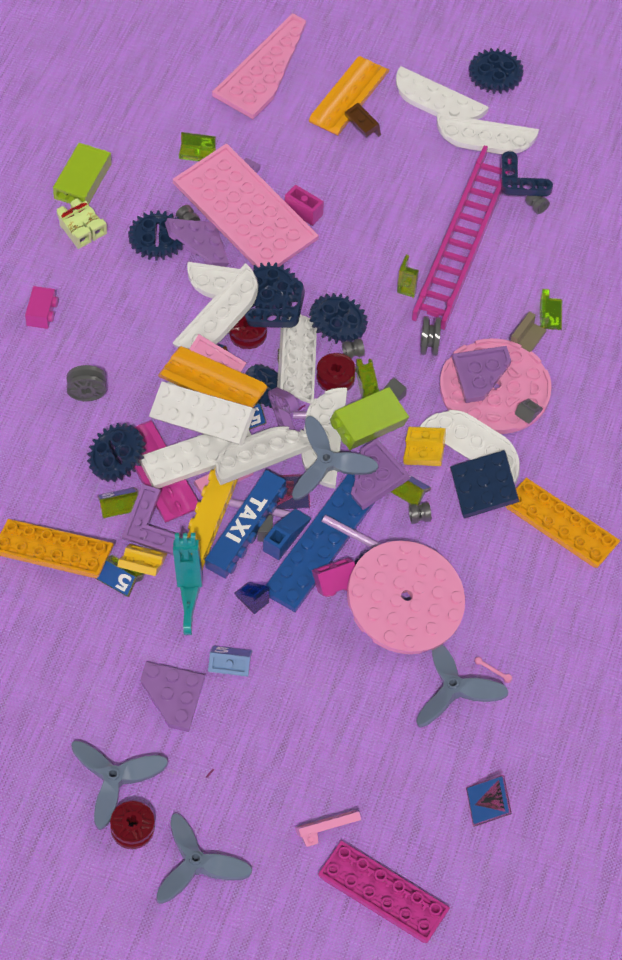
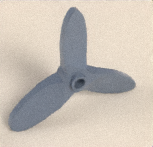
[292,416,378,500]
[416,645,508,727]
[71,741,168,830]
[156,813,252,904]

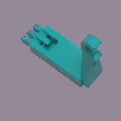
[173,533,203,635]

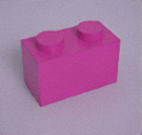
[285,184,324,226]
[25,286,58,329]
[312,558,355,597]

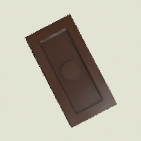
[345,103,381,137]

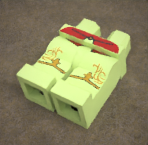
[57,198,107,249]

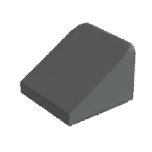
[384,378,407,401]
[515,399,543,423]
[257,515,273,542]

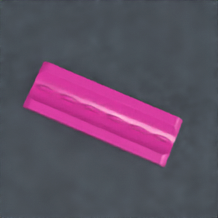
[134,421,198,523]
[318,841,450,943]

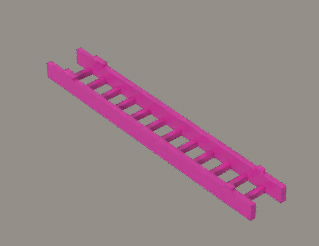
[412,145,511,330]

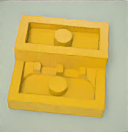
[403,427,446,466]
[117,544,167,576]

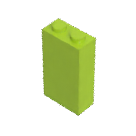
[53,143,112,204]
[330,387,409,450]

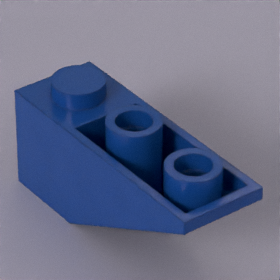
[263,509,311,560]

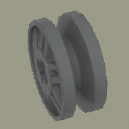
[421,316,441,356]
[66,365,106,402]

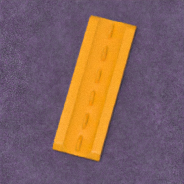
[309,56,390,135]
[158,346,268,408]
[505,477,621,568]
[0,519,114,578]

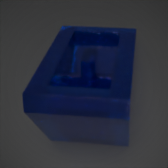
[234,582,269,614]

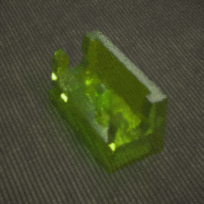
[356,359,379,399]

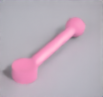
[474,657,512,683]

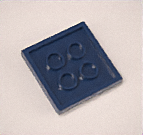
[450,450,520,519]

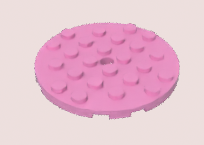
[440,338,551,434]
[347,541,465,654]

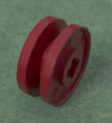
[229,309,267,349]
[316,353,356,391]
[110,801,155,850]

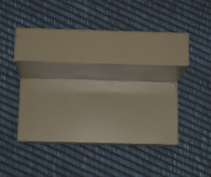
[511,311,547,352]

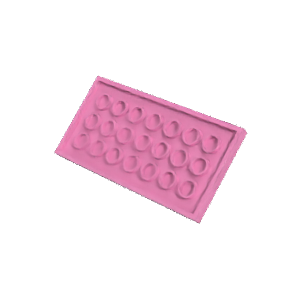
[173,143,319,268]

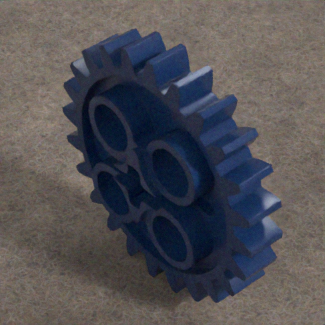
[469,48,524,94]
[128,210,184,261]
[251,262,298,309]
[309,293,368,344]
[87,423,146,482]

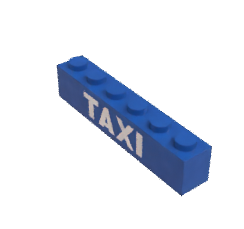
[205,470,287,579]

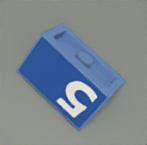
[208,646,252,677]

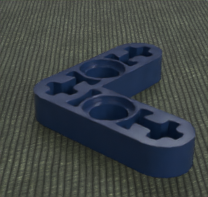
[501,151,553,196]
[245,280,305,328]

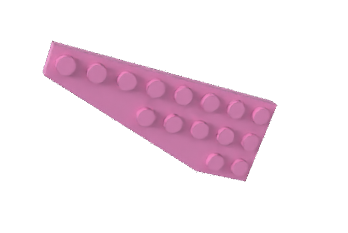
[212,13,306,119]

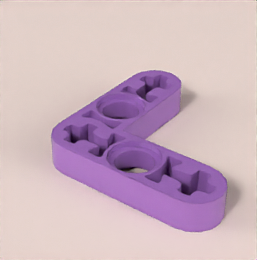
[268,387,299,430]

